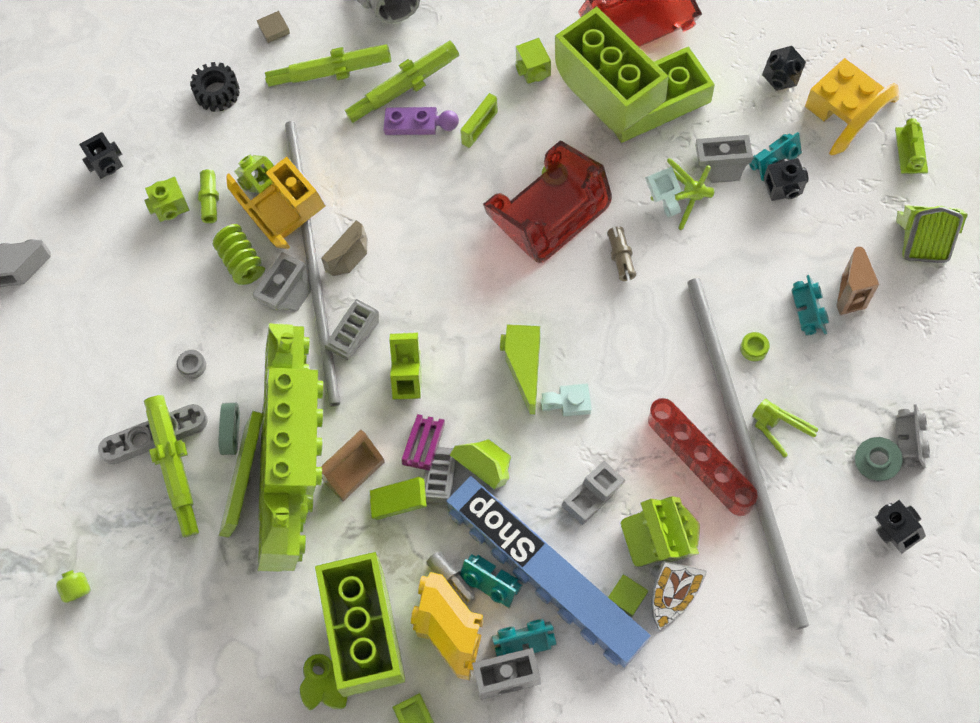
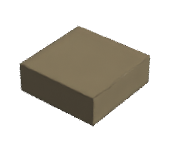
[256,11,290,43]

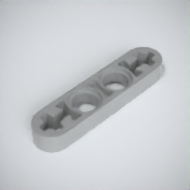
[98,404,208,464]

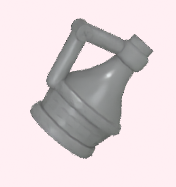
[357,0,420,23]

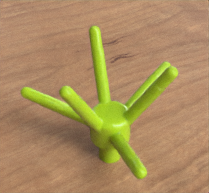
[650,158,714,230]

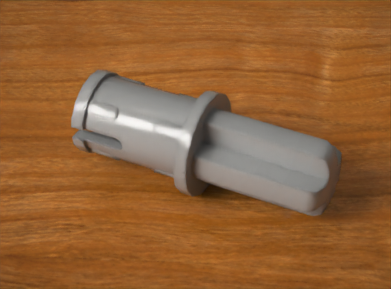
[426,551,475,605]

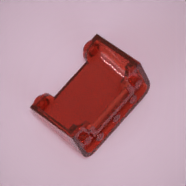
[578,0,702,47]
[483,140,612,263]

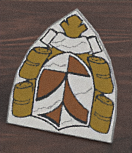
[651,561,707,630]

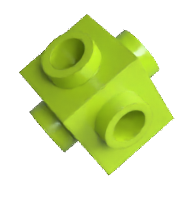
[234,154,274,193]
[144,176,190,222]

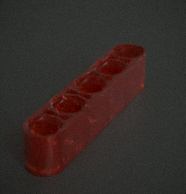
[648,398,758,516]

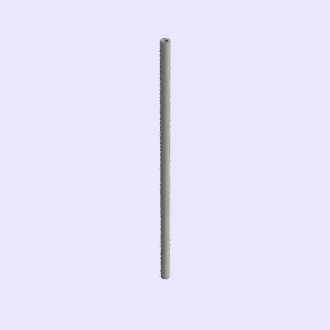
[285,121,340,407]

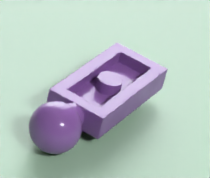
[383,107,459,135]

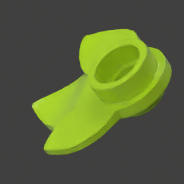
[299,654,348,710]

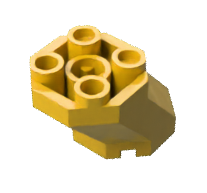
[410,572,484,681]

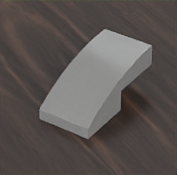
[561,461,625,525]

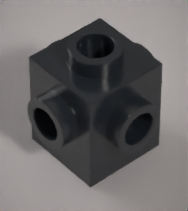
[762,45,806,91]
[79,132,123,179]
[764,158,809,201]
[875,500,926,554]

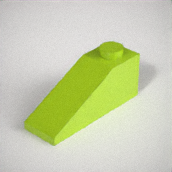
[500,324,540,415]

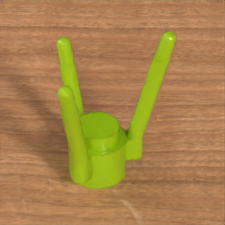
[752,399,818,458]

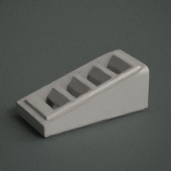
[325,299,379,360]
[424,446,456,505]

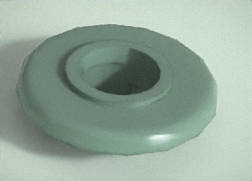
[855,437,903,481]

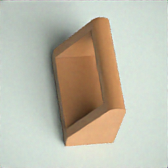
[836,246,879,315]
[321,429,385,502]

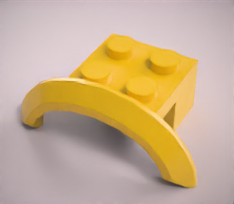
[805,58,899,155]
[226,156,326,250]

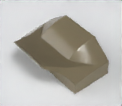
[321,220,368,276]

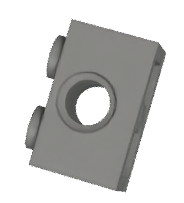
[472,648,541,700]

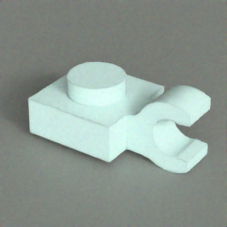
[645,167,682,217]
[541,384,592,416]

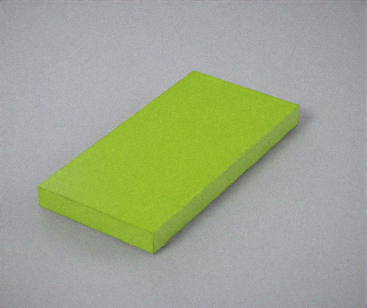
[218,411,263,538]

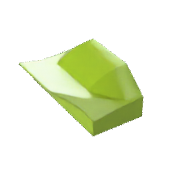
[450,439,511,490]

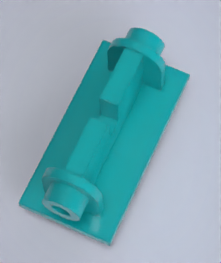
[749,132,802,181]
[791,275,829,335]
[460,554,523,608]
[491,619,557,657]

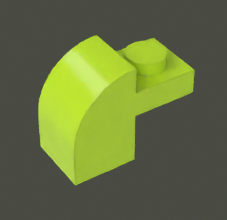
[389,333,422,400]

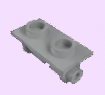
[895,404,930,468]

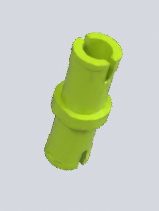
[198,169,219,223]

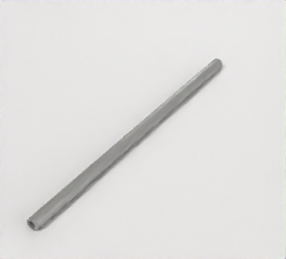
[687,278,809,630]

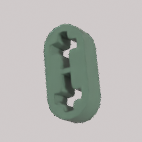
[218,402,240,455]

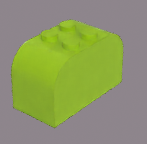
[555,7,669,133]
[315,552,405,697]

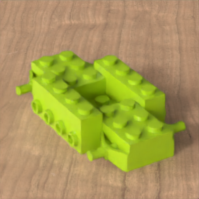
[258,323,323,572]

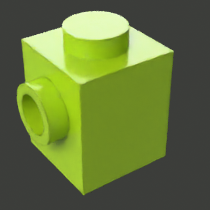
[515,38,551,84]

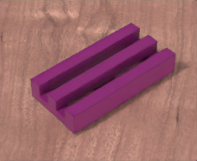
[401,414,445,471]

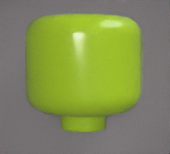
[56,570,91,603]

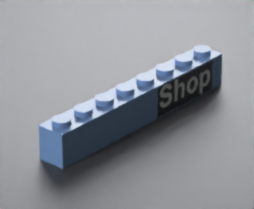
[446,476,651,668]

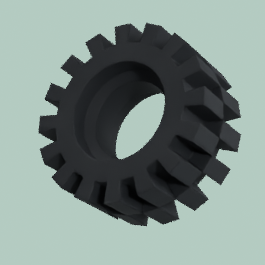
[190,62,240,112]

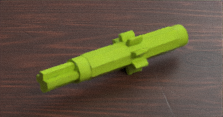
[344,40,460,123]
[265,44,392,87]
[144,395,199,538]

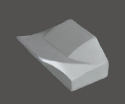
[695,135,753,183]
[252,252,311,311]

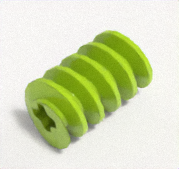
[212,224,266,285]

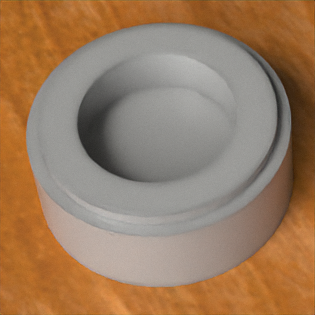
[177,350,206,379]

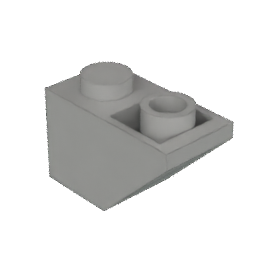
[0,239,51,287]

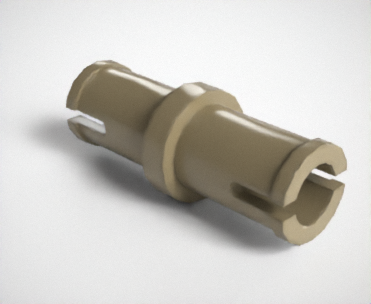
[607,226,636,281]

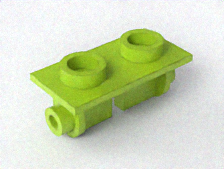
[895,118,928,174]

